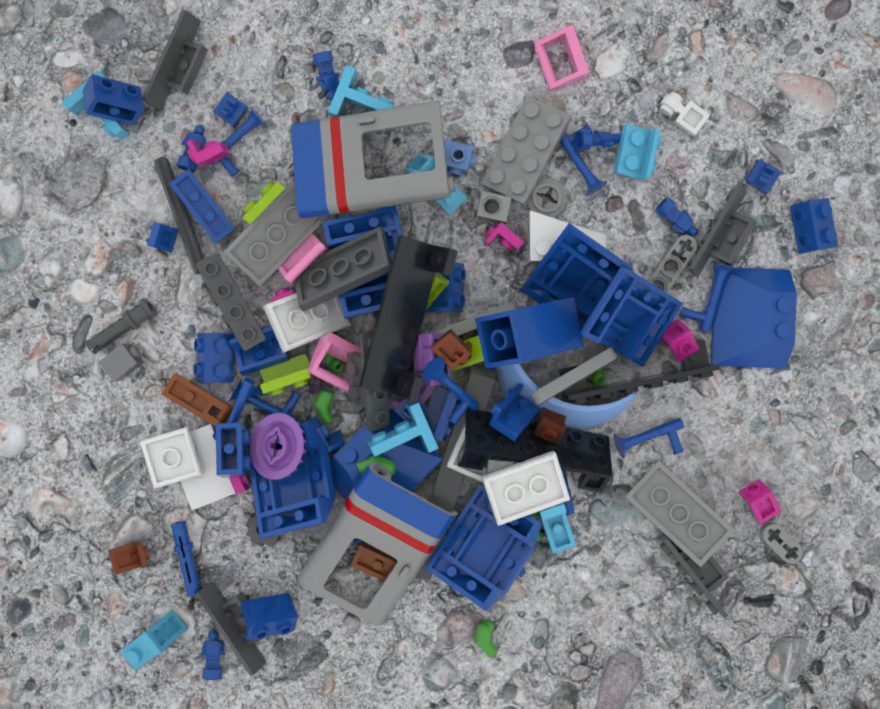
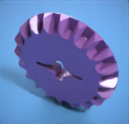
[250,413,307,480]

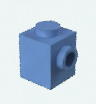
[444,139,477,177]

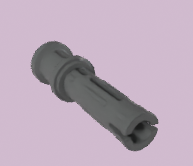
[85,298,158,354]

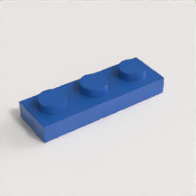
[169,169,236,244]

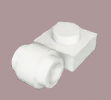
[659,92,710,137]

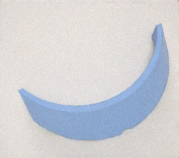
[495,363,637,430]

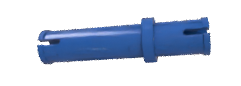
[170,520,201,597]

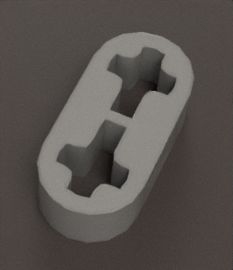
[760,522,803,564]

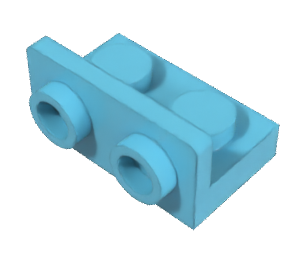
[613,124,661,181]

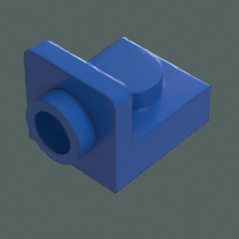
[308,416,345,453]

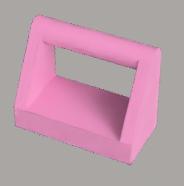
[534,25,589,91]
[278,233,329,285]
[308,332,361,393]

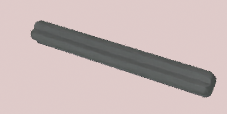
[154,157,204,274]

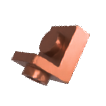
[431,329,472,370]
[534,407,566,444]

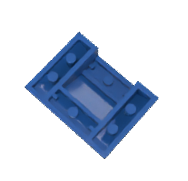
[322,206,403,319]
[520,223,633,328]
[580,266,683,367]
[711,267,797,368]
[330,408,444,500]
[247,422,336,539]
[425,484,542,611]

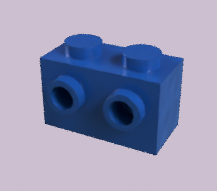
[83,74,144,125]
[215,422,252,478]

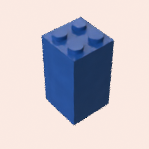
[475,297,584,369]

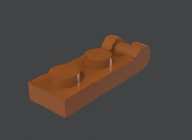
[162,373,234,426]

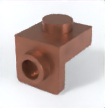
[108,541,150,575]

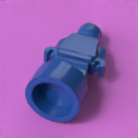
[312,51,339,101]
[176,124,206,173]
[574,129,621,150]
[655,197,698,237]
[201,630,225,680]

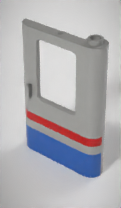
[291,100,455,219]
[298,462,458,625]

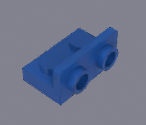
[425,262,466,313]
[489,383,541,442]

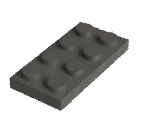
[295,227,392,311]

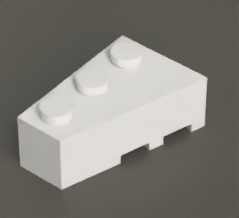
[528,210,606,263]

